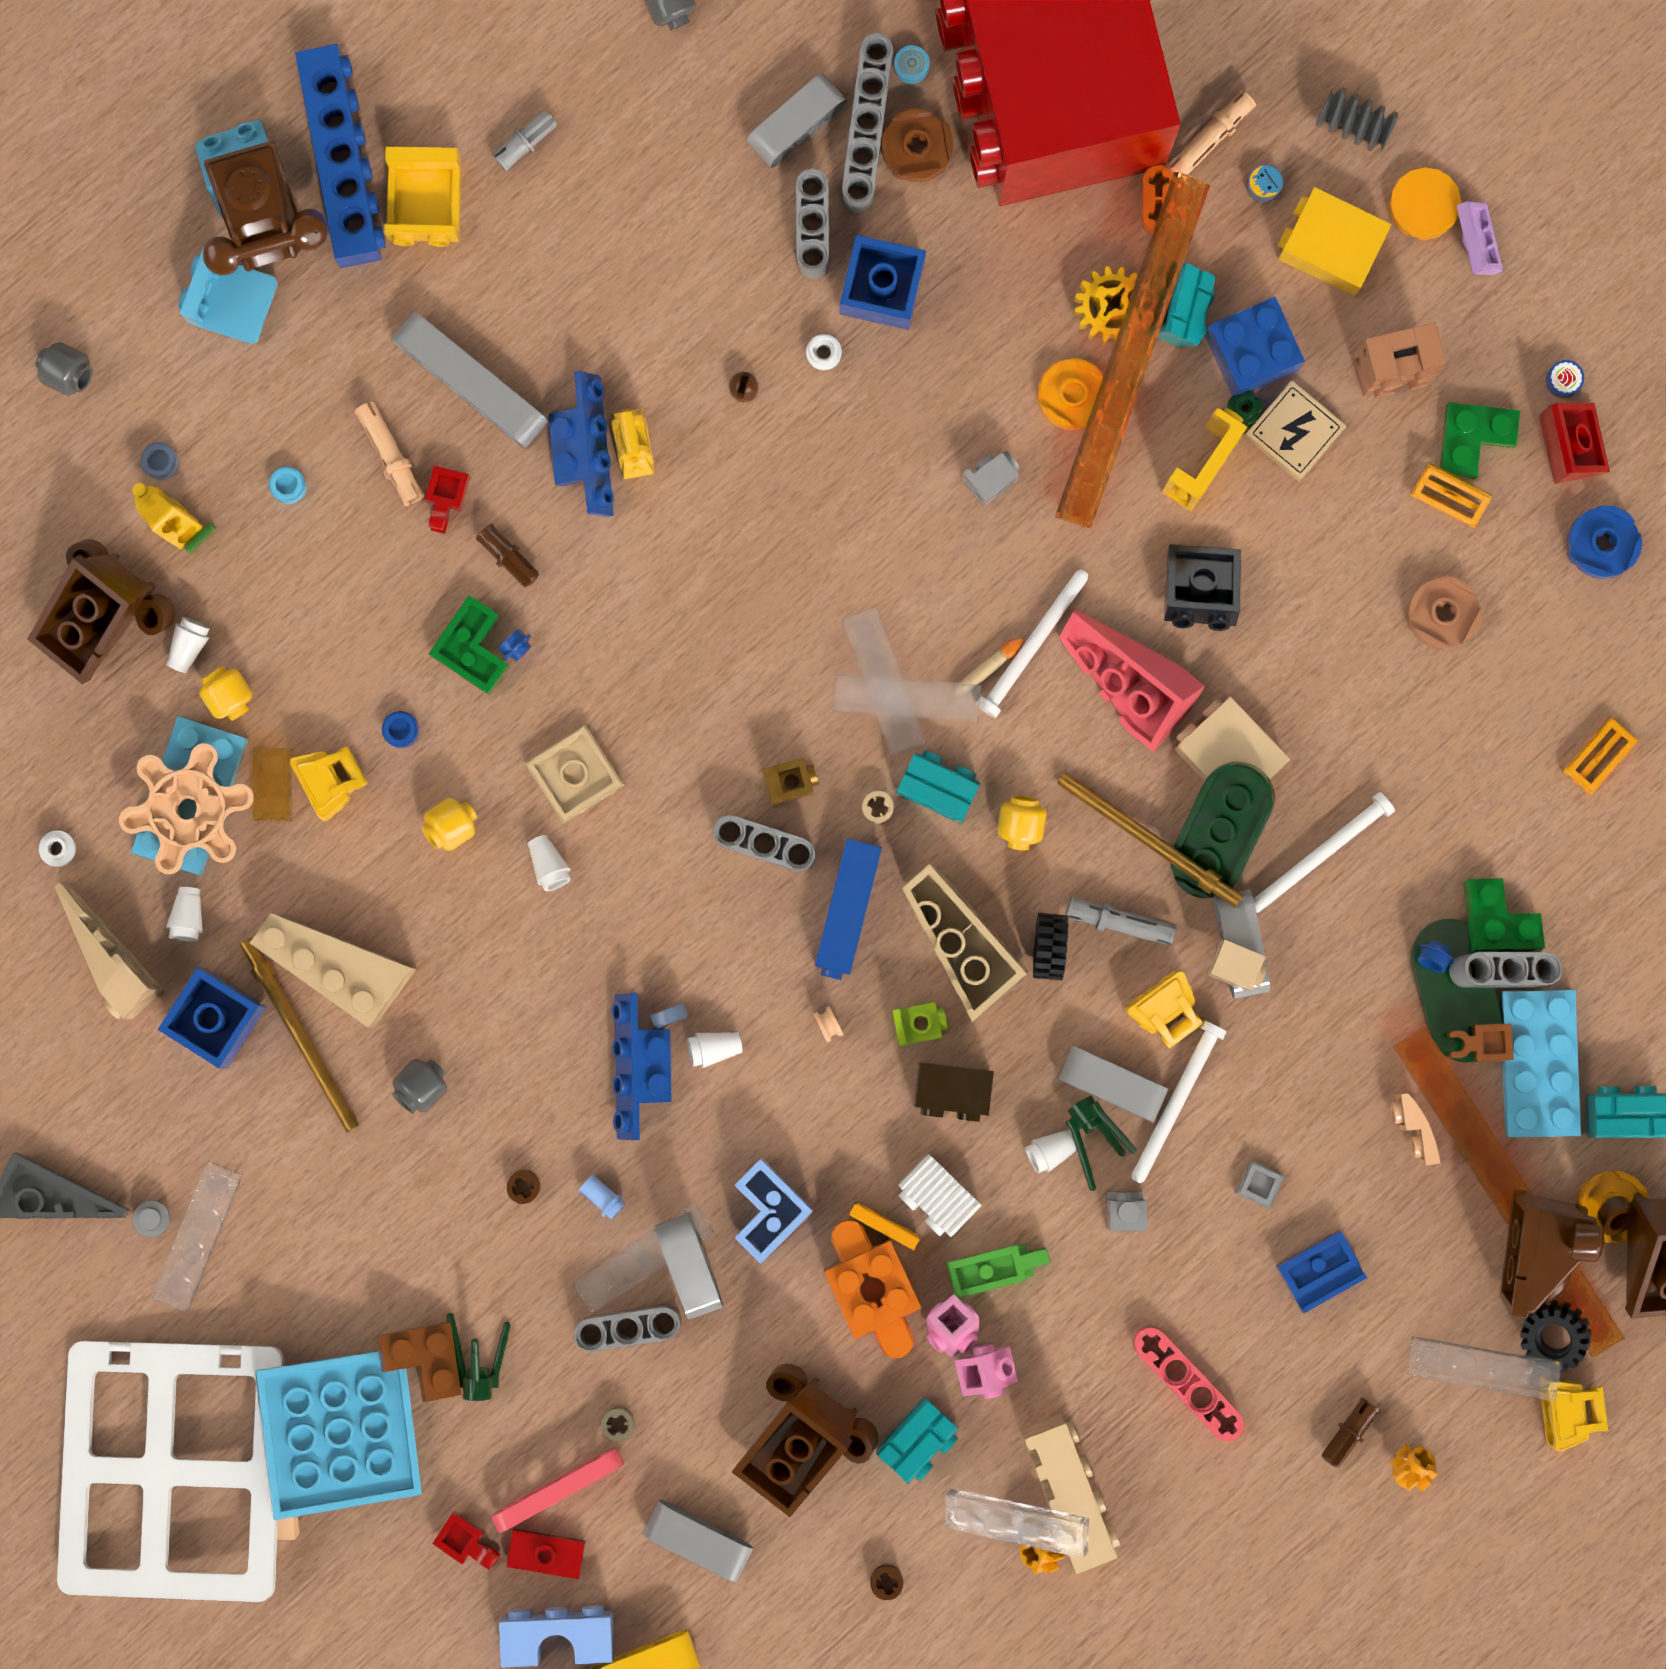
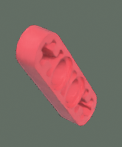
[1133,1326,1244,1442]
[490,1447,625,1533]

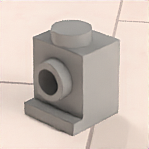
[962,451,1020,507]
[1106,1191,1147,1231]

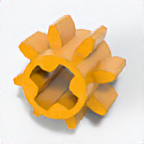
[1390,1444,1439,1492]
[1019,1527,1065,1574]

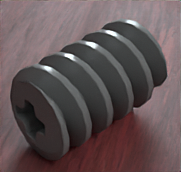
[1316,87,1398,152]

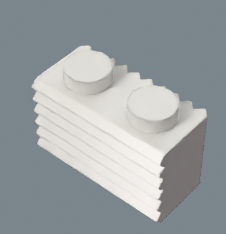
[898,1153,982,1237]

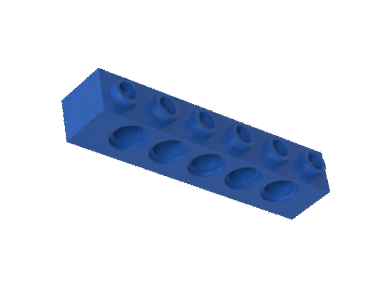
[295,44,386,268]

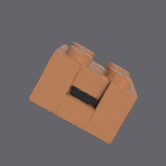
[1353,322,1447,399]

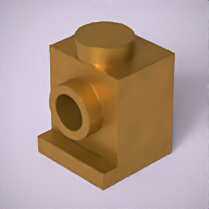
[762,757,819,807]

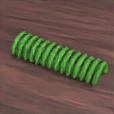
[184,522,217,554]

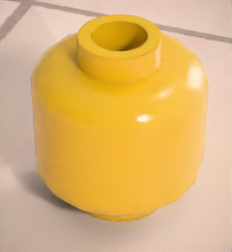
[198,665,253,721]
[997,795,1047,850]
[421,797,477,851]

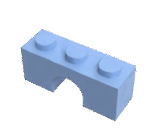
[499,1605,615,1668]

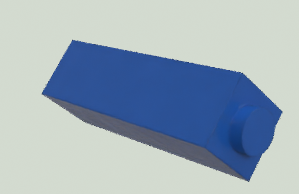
[815,839,882,980]

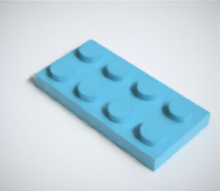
[131,716,248,876]
[1500,990,1581,1137]

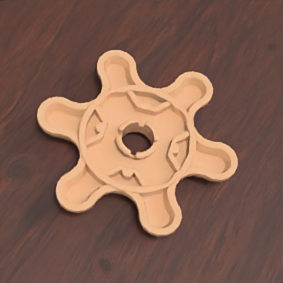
[119,743,254,874]

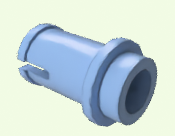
[578,1174,626,1220]

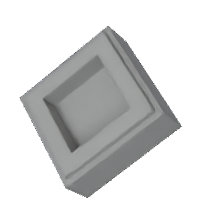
[1235,1160,1285,1209]

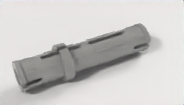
[1065,896,1176,947]

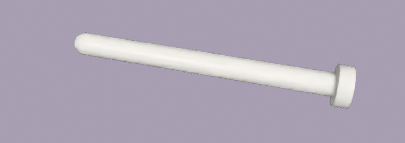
[975,569,1088,718]
[1254,792,1395,913]
[1132,1020,1227,1184]

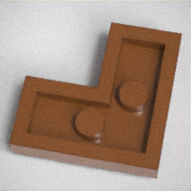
[376,1322,461,1402]

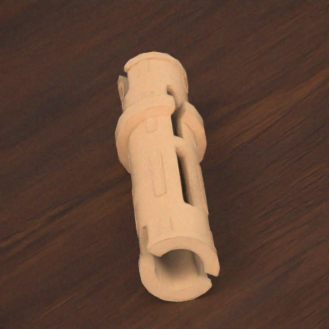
[1166,90,1256,183]
[354,401,425,506]

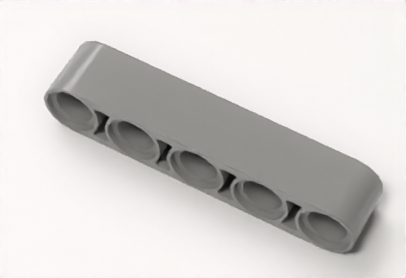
[842,33,893,214]
[391,311,548,449]

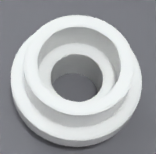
[806,334,842,371]
[39,831,76,867]

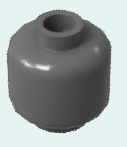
[644,0,696,31]
[36,342,93,396]
[392,1059,447,1114]

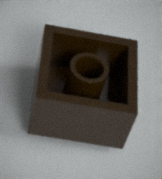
[913,1062,994,1122]

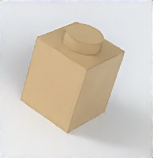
[1207,940,1268,991]

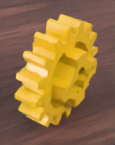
[1074,266,1152,346]

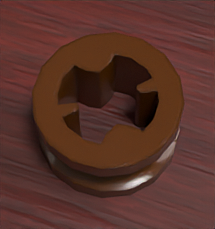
[507,1170,541,1204]
[871,1564,903,1600]

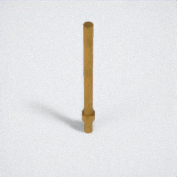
[1057,772,1244,908]
[239,937,360,1133]

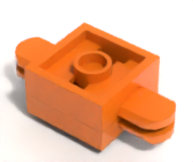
[824,1219,922,1359]

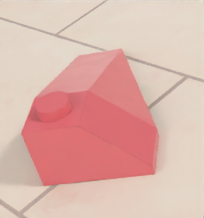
[1059,610,1205,752]

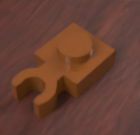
[1447,1023,1514,1062]

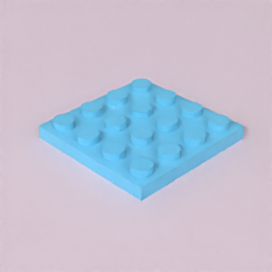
[255,1351,422,1520]

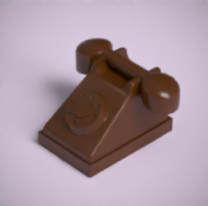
[203,140,327,276]
[27,539,175,684]
[1499,1189,1604,1317]
[1597,1193,1666,1319]
[732,1364,879,1517]

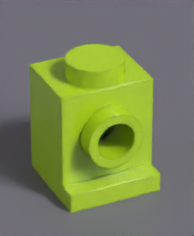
[892,1002,948,1046]

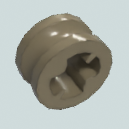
[601,1407,635,1442]

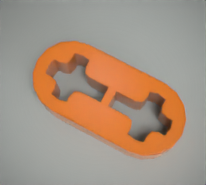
[1141,165,1175,236]

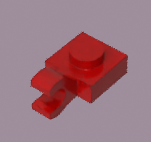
[425,466,470,534]
[432,1511,501,1570]

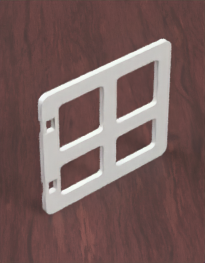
[57,1341,285,1602]

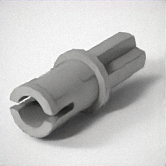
[491,111,557,172]

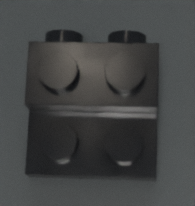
[1164,544,1241,631]

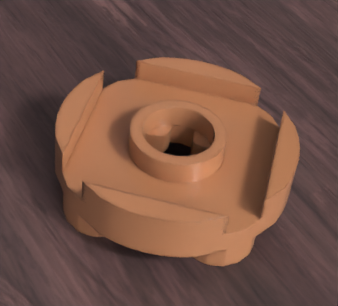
[1407,576,1482,649]

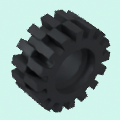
[1033,913,1069,981]
[1520,1300,1592,1373]

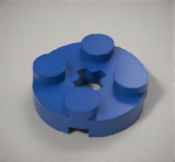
[1567,505,1642,579]

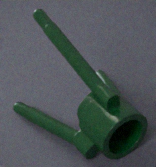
[1065,1096,1137,1191]
[447,1313,511,1401]

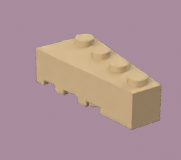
[902,863,1028,1022]
[250,913,417,1028]
[1020,1414,1120,1574]

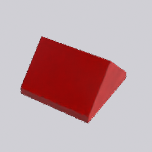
[1539,402,1610,484]

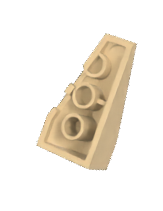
[55,882,165,1020]

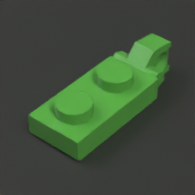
[946,1243,1050,1298]

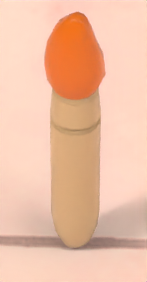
[953,638,1024,697]

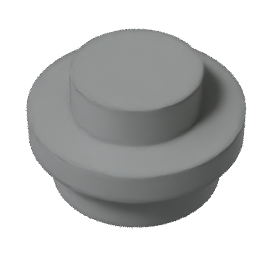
[133,1200,170,1237]

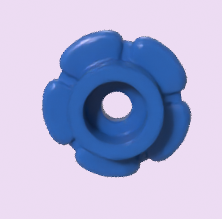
[499,629,531,661]
[1418,941,1454,973]

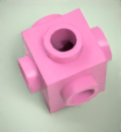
[927,1294,979,1359]
[954,1343,1018,1399]

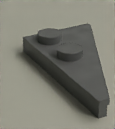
[0,1152,130,1219]

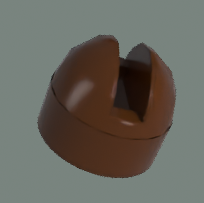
[729,372,758,402]

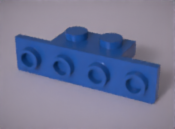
[548,371,614,517]
[611,993,672,1140]

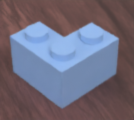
[735,1157,813,1264]

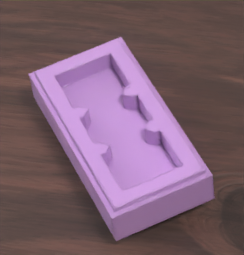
[1456,201,1503,275]

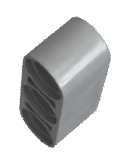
[746,73,847,168]
[796,168,829,280]
[713,815,815,872]
[1213,889,1270,999]
[1449,952,1562,988]
[1058,1046,1169,1123]
[655,1213,723,1320]
[574,1304,681,1352]
[642,1500,754,1582]

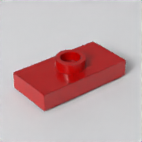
[506,1528,586,1580]

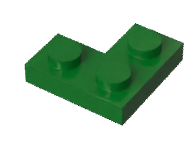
[1440,402,1520,479]
[428,595,509,695]
[1463,878,1545,953]

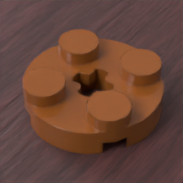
[881,108,953,182]

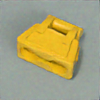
[611,408,655,479]
[132,483,203,549]
[290,746,368,822]
[1123,970,1203,1049]
[1539,1378,1608,1451]

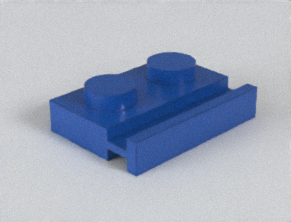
[1276,1230,1367,1313]

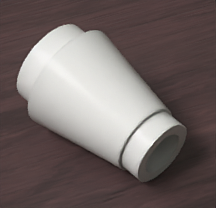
[166,617,210,673]
[527,835,571,891]
[166,887,203,942]
[687,1032,742,1068]
[1025,1129,1077,1173]

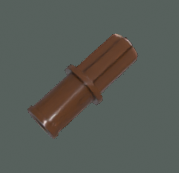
[476,523,539,588]
[1322,1397,1381,1468]

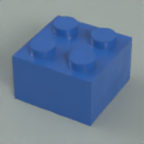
[840,235,926,330]
[1205,297,1305,396]
[157,967,267,1069]

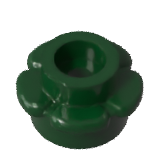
[1227,391,1263,425]

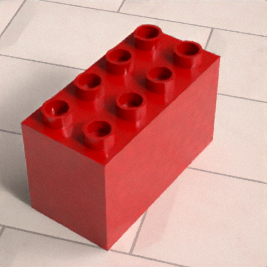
[935,0,1181,206]

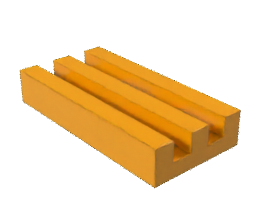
[1411,461,1493,528]
[1562,717,1639,795]
[849,1201,920,1250]

